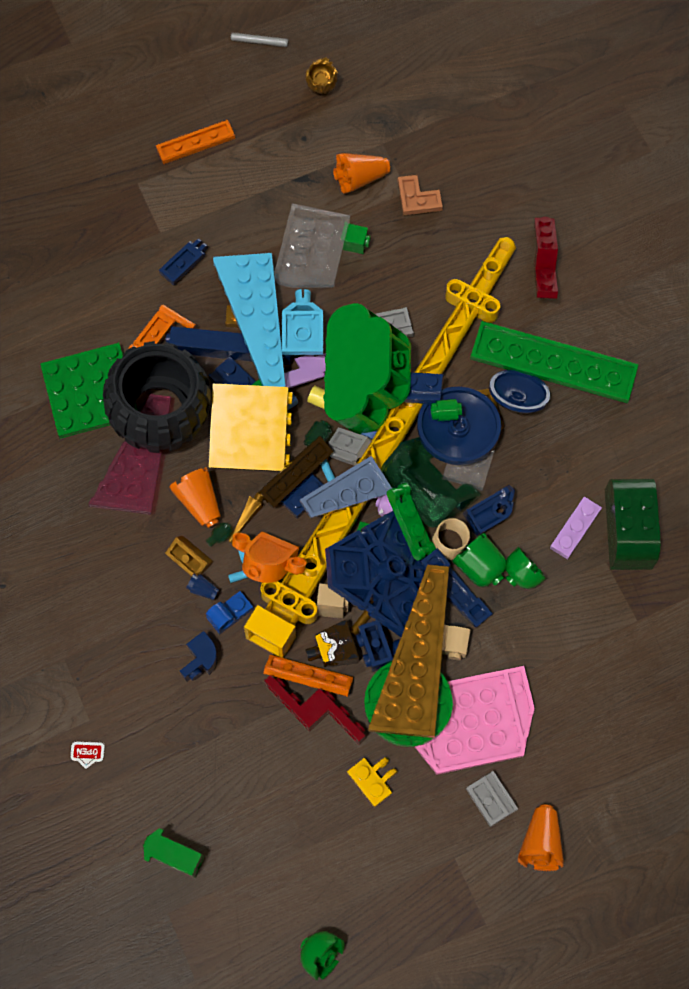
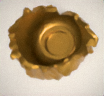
[306,57,339,94]

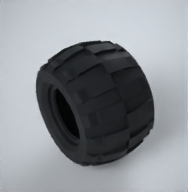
[103,341,211,453]

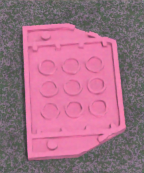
[415,666,534,775]

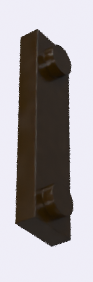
[258,436,333,508]

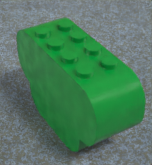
[323,303,411,434]

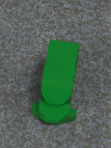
[143,828,205,878]

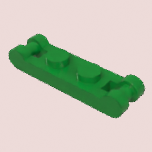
[387,483,436,561]

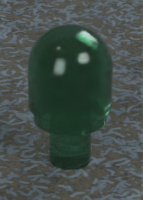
[205,522,233,547]

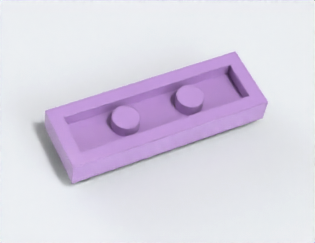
[550,497,602,560]

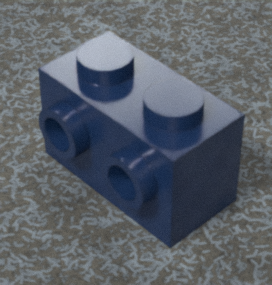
[356,621,393,672]

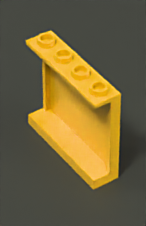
[209,384,293,471]

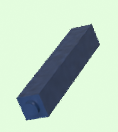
[166,326,292,365]

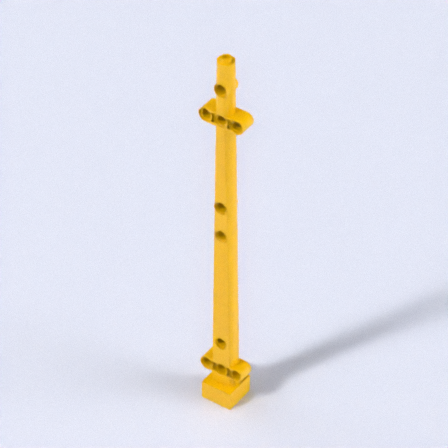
[244,237,516,658]

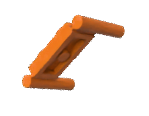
[128,305,196,349]

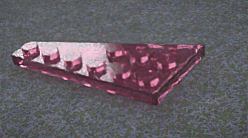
[88,394,171,515]

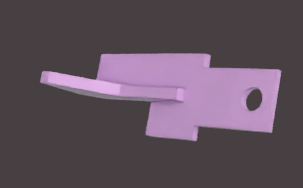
[284,353,326,388]

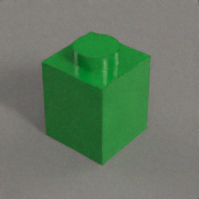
[340,223,371,254]

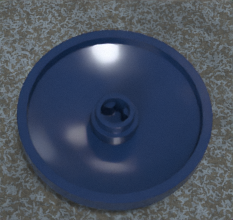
[417,387,501,465]

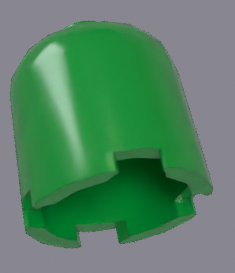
[452,533,506,587]

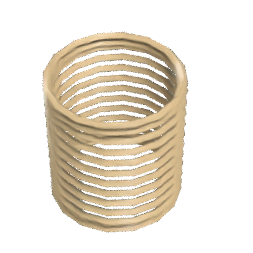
[432,518,470,560]

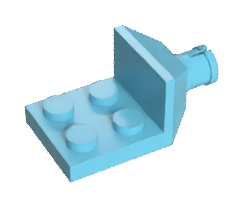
[282,289,323,355]

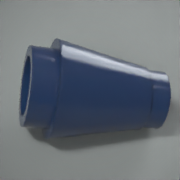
[186,573,219,600]

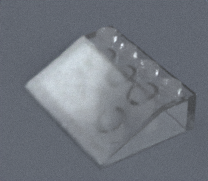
[274,203,350,288]

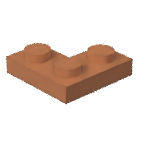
[398,175,442,215]

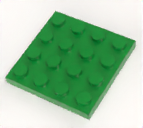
[40,343,138,439]

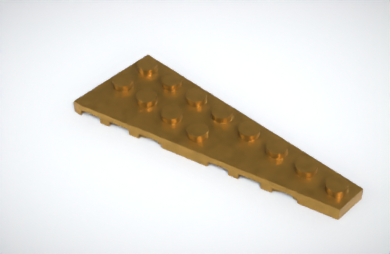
[369,565,449,738]

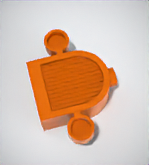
[232,532,306,583]

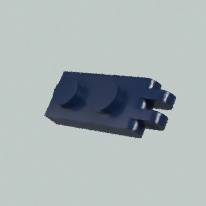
[159,239,208,285]

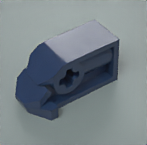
[463,485,515,537]

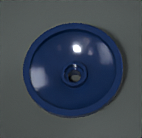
[489,370,550,413]

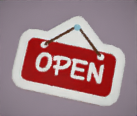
[71,742,104,769]

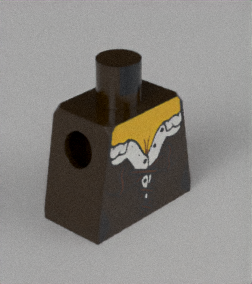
[305,620,359,668]

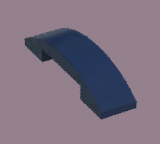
[421,548,492,628]

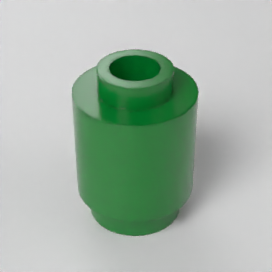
[431,399,462,421]

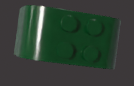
[605,479,660,570]

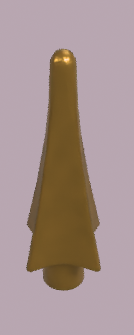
[228,492,263,543]

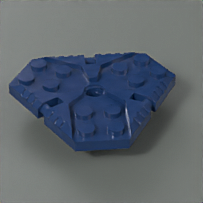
[325,511,427,637]

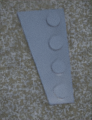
[299,456,392,519]

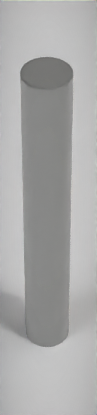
[231,33,288,47]

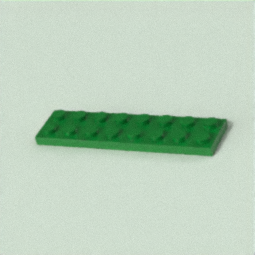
[470,321,639,403]

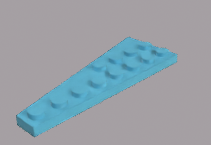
[213,253,285,387]

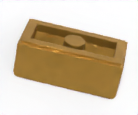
[165,536,213,576]

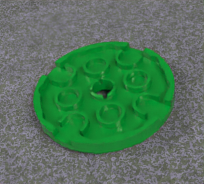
[364,662,453,747]

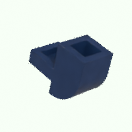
[180,631,218,682]

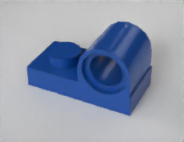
[206,591,254,635]

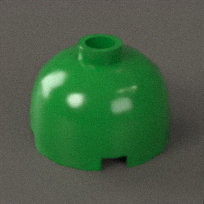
[506,547,547,589]
[300,931,344,980]

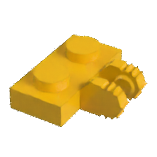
[347,758,398,808]

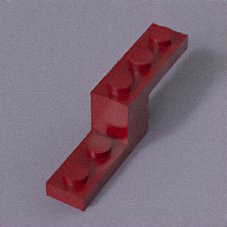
[534,217,558,298]
[264,675,365,745]

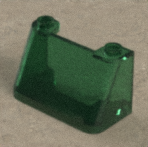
[381,437,481,528]

